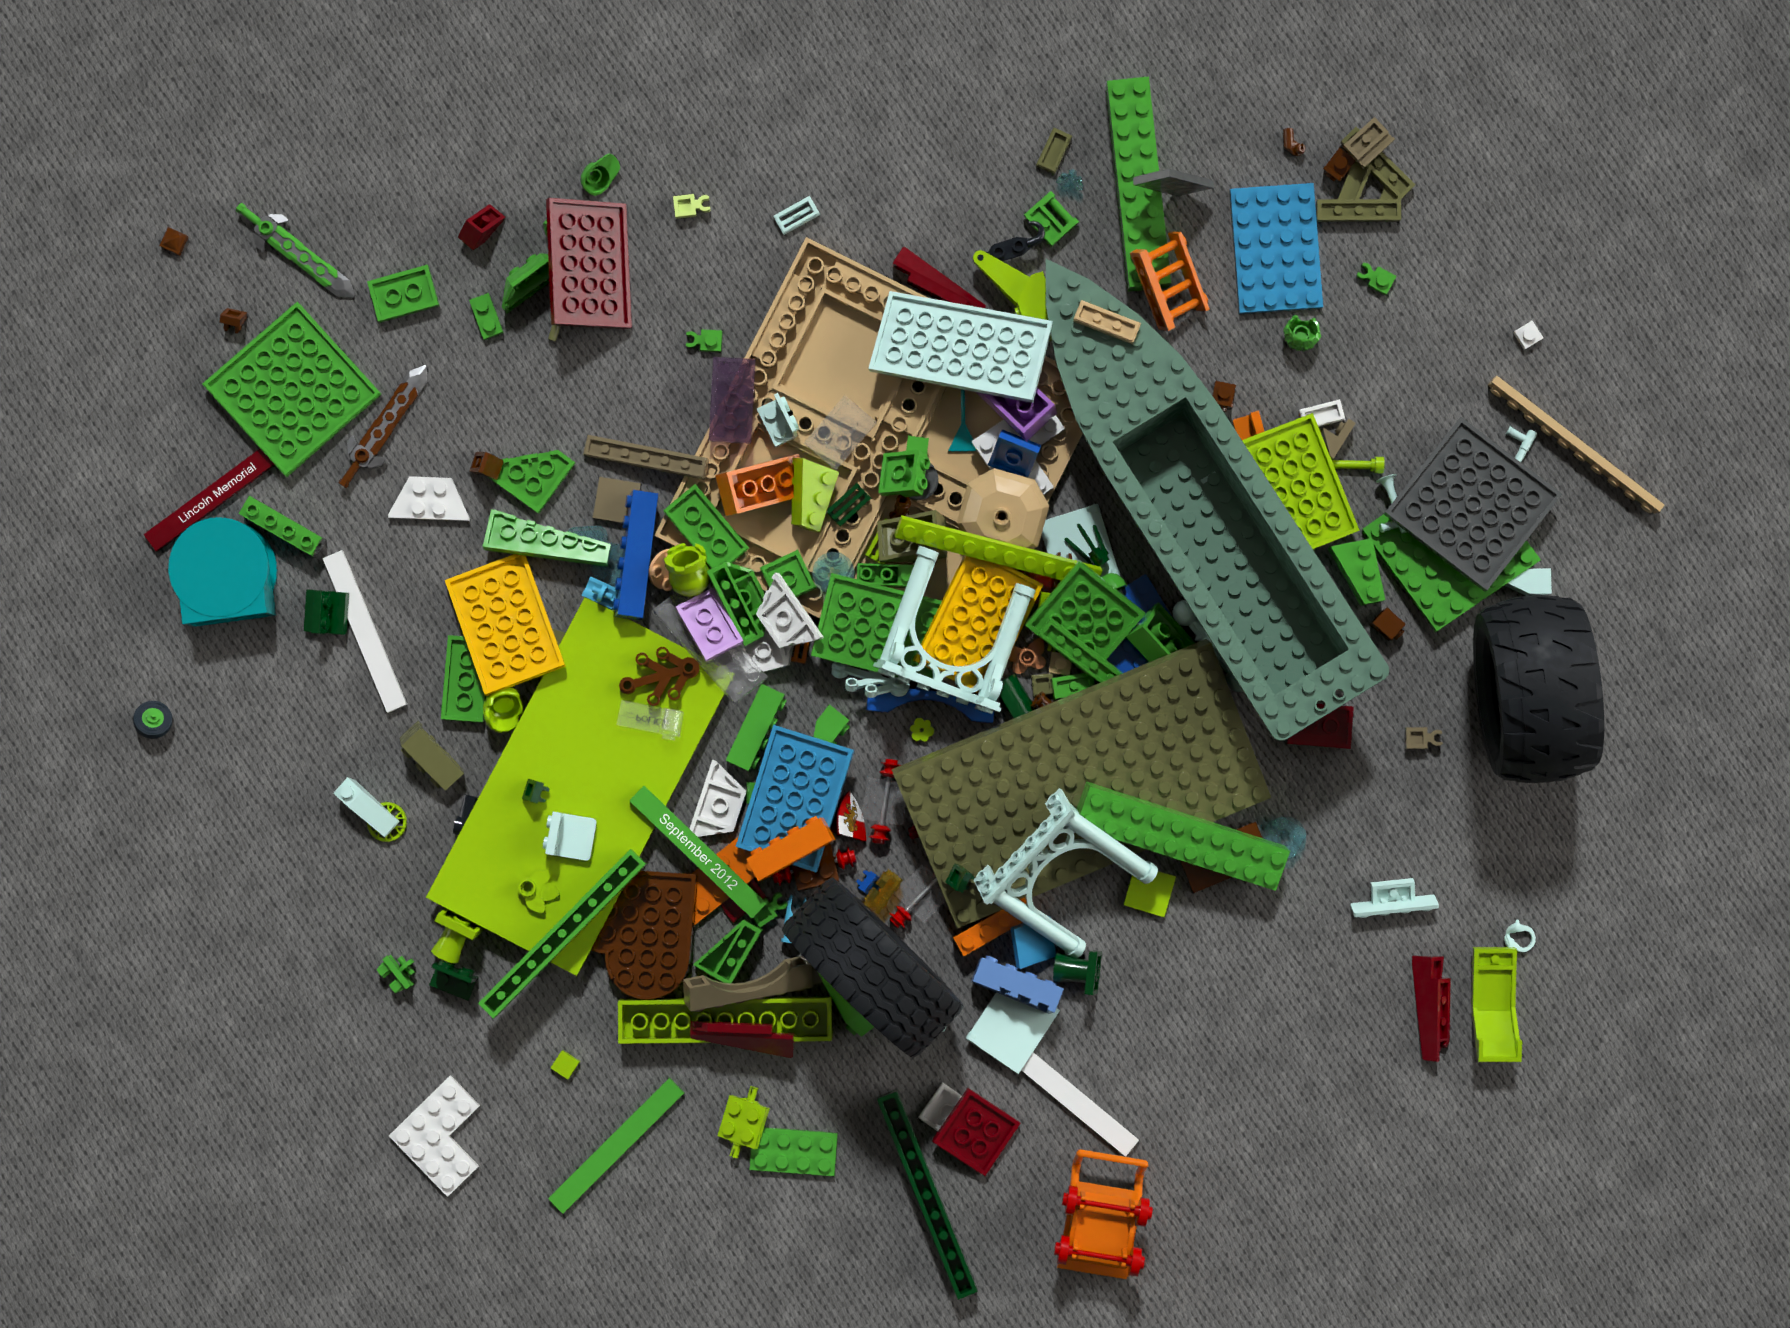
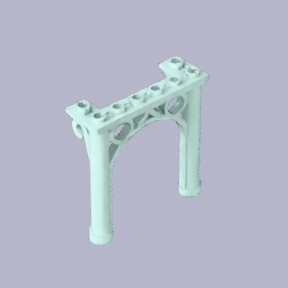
[873,546,1036,714]
[974,788,1158,958]

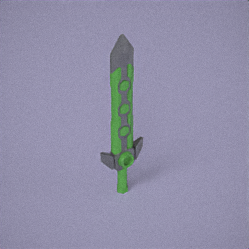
[235,203,355,298]

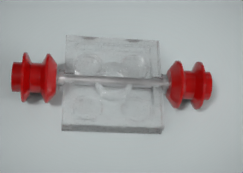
[861,759,906,844]
[889,864,946,928]

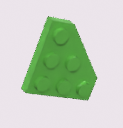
[488,450,576,514]

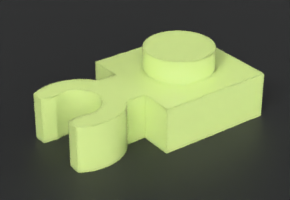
[673,194,711,219]

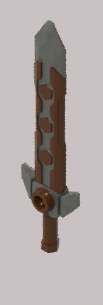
[338,365,427,488]

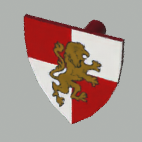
[830,791,866,842]

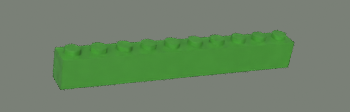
[478,849,647,1018]

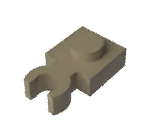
[1405,727,1443,749]

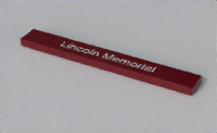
[143,449,275,552]

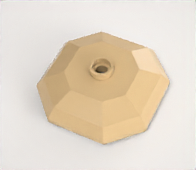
[956,468,1049,549]

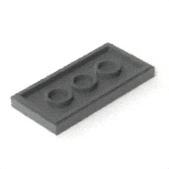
[1133,169,1214,196]

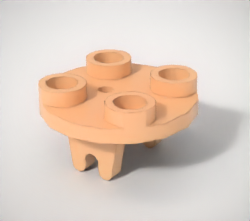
[649,549,672,591]

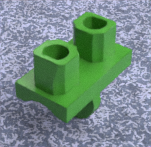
[377,955,415,994]

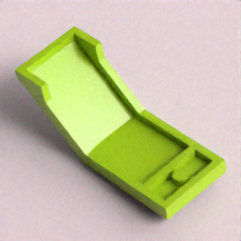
[1471,947,1522,1062]

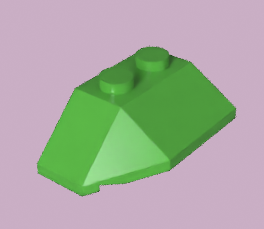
[502,253,549,314]
[707,561,765,646]

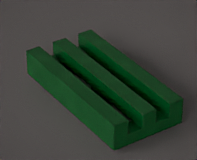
[826,483,871,527]

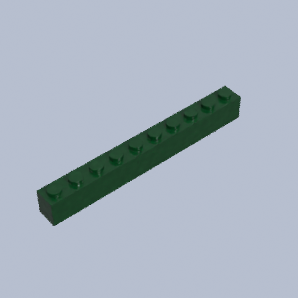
[877,1089,978,1300]

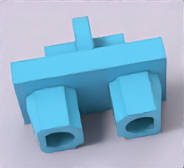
[582,576,618,609]

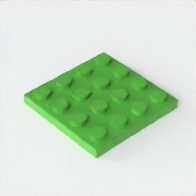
[1025,560,1145,677]

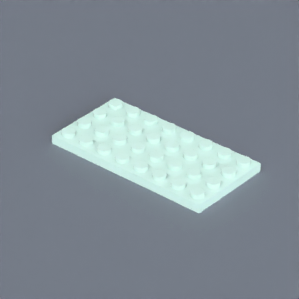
[868,291,1053,403]

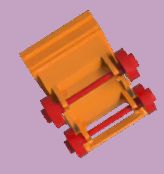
[1054,1149,1153,1279]

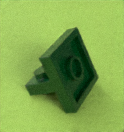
[303,589,349,635]

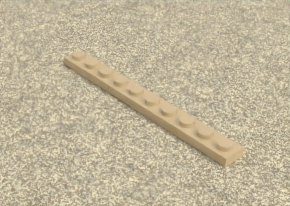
[1488,376,1664,514]

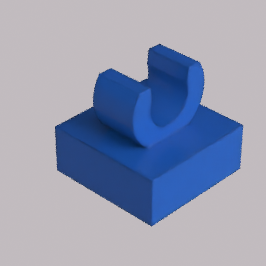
[856,870,886,898]

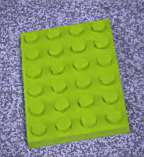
[1242,413,1360,549]

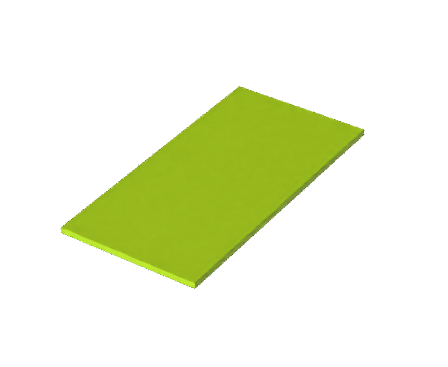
[426,597,735,976]

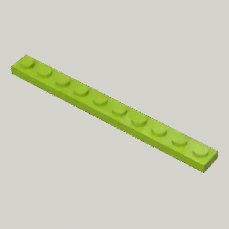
[895,515,1102,580]

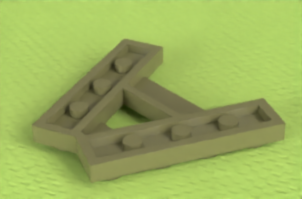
[1316,127,1416,222]

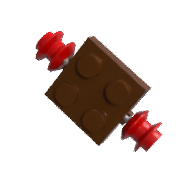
[772,843,857,892]

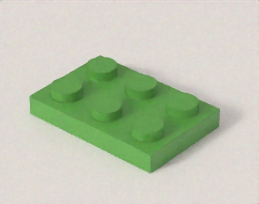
[367,265,440,323]

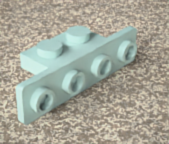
[1351,878,1439,918]

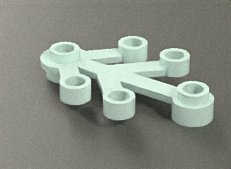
[832,662,910,698]

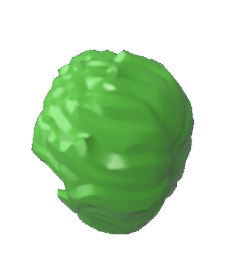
[1283,315,1321,352]

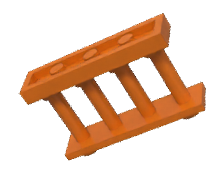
[1130,232,1210,331]

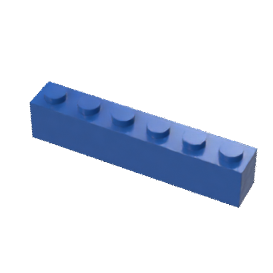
[612,490,658,621]

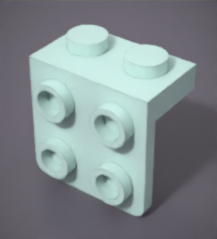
[543,812,597,861]

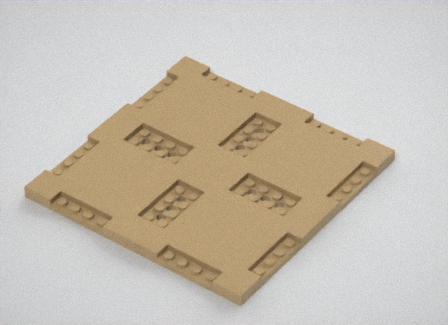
[654,237,1083,687]

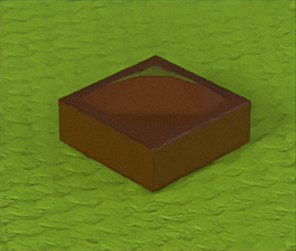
[159,227,189,255]

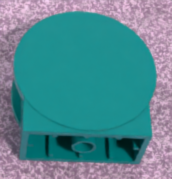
[168,517,278,627]

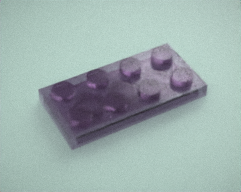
[709,357,756,444]

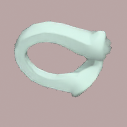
[1504,920,1536,952]

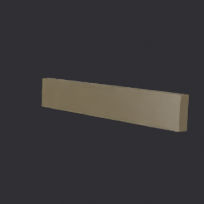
[583,435,709,480]

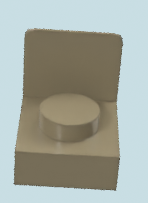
[1320,419,1356,460]

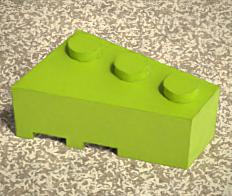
[791,458,839,532]

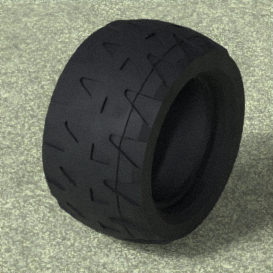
[1473,595,1604,783]

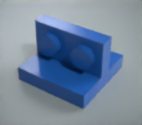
[988,429,1041,477]

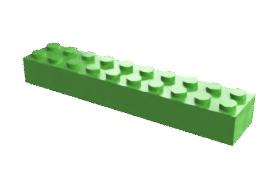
[1105,76,1171,292]
[1077,781,1290,891]

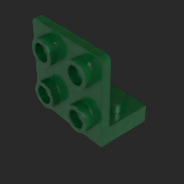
[429,960,478,1001]

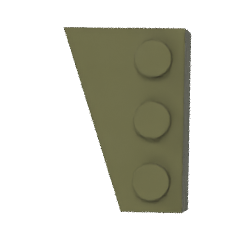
[400,721,464,791]

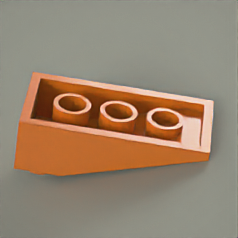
[715,454,800,516]

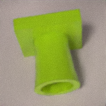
[431,908,484,963]

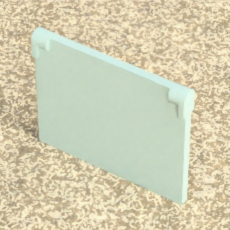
[1042,504,1121,577]
[966,993,1060,1074]

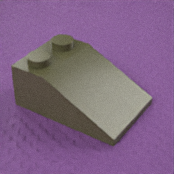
[877,510,948,562]

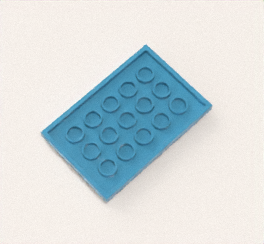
[1229,183,1323,314]
[736,725,855,872]

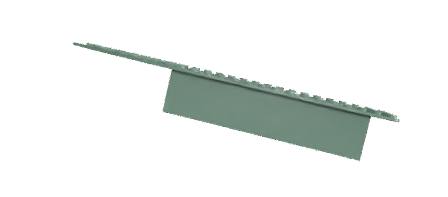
[1046,259,1389,741]

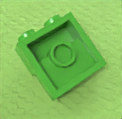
[878,450,930,497]

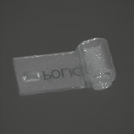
[616,700,684,741]

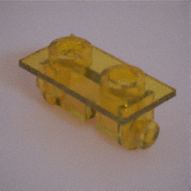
[864,869,903,914]

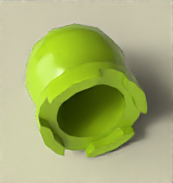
[664,543,710,598]

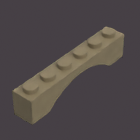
[683,956,812,1012]

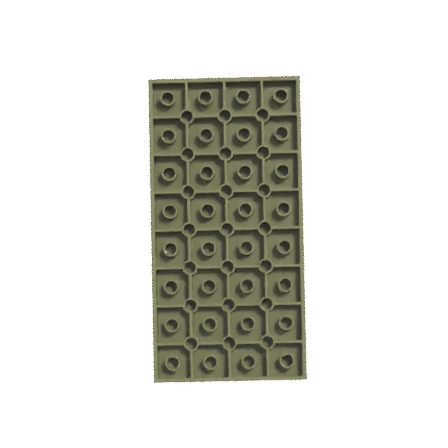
[891,639,1272,928]

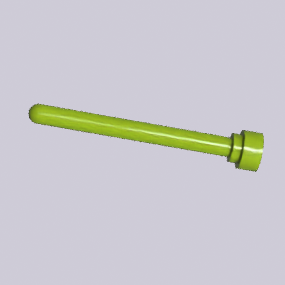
[1332,457,1384,474]

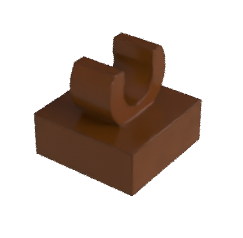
[219,308,247,334]

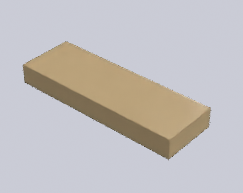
[1073,300,1141,344]

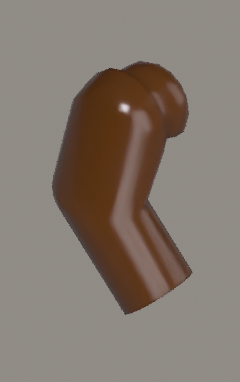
[1283,128,1306,156]

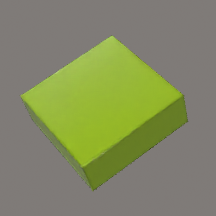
[551,1050,580,1079]

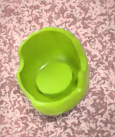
[483,687,523,733]

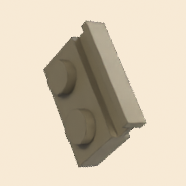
[1343,117,1395,169]

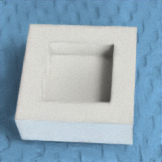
[1513,321,1543,350]

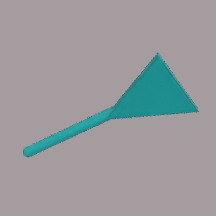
[948,389,977,451]

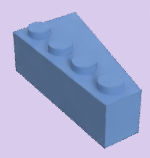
[971,955,1064,1014]

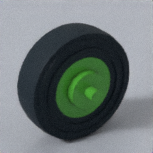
[133,701,172,739]

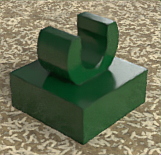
[522,779,550,804]
[945,863,975,893]

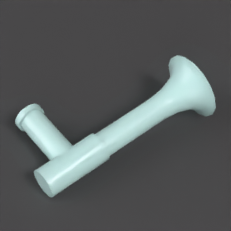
[1506,426,1537,462]
[1376,474,1406,534]

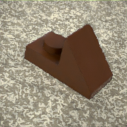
[469,452,503,480]

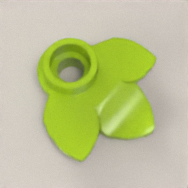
[517,870,559,913]

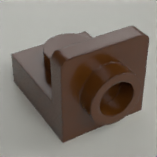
[1323,147,1355,181]
[1212,381,1236,412]

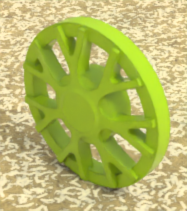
[367,802,407,842]

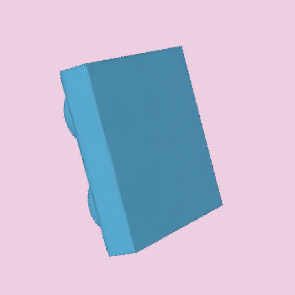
[1010,916,1056,969]

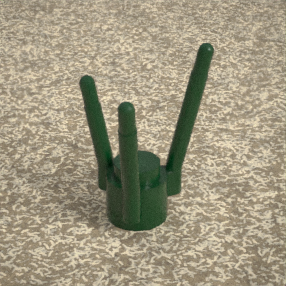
[1064,524,1110,566]

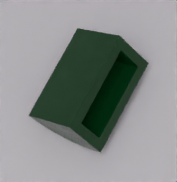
[999,674,1036,719]

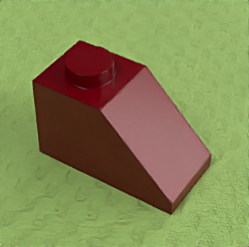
[458,204,505,251]

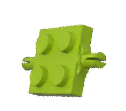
[717,1086,770,1158]

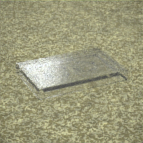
[804,395,877,471]

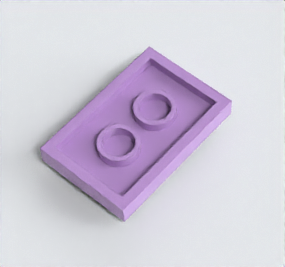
[676,588,743,662]

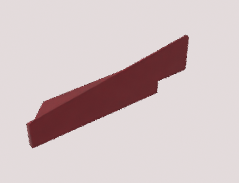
[893,247,986,308]
[1412,956,1451,1062]
[690,1021,794,1058]

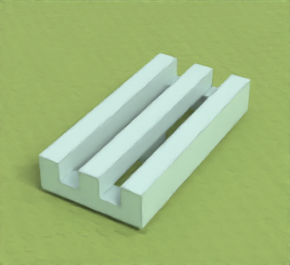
[773,196,820,235]

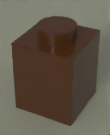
[1370,607,1406,641]

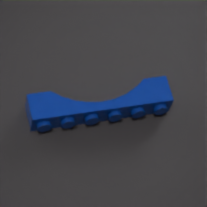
[866,684,994,723]

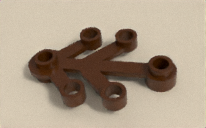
[619,647,700,706]

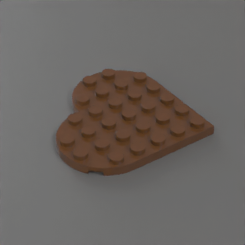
[591,871,697,1000]

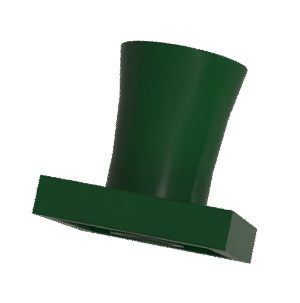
[1053,950,1102,995]

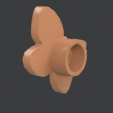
[1009,638,1046,674]

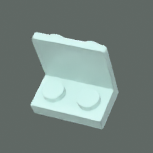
[757,393,800,448]

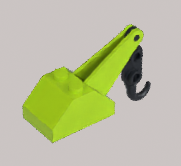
[973,221,1052,342]

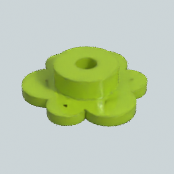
[910,718,934,742]

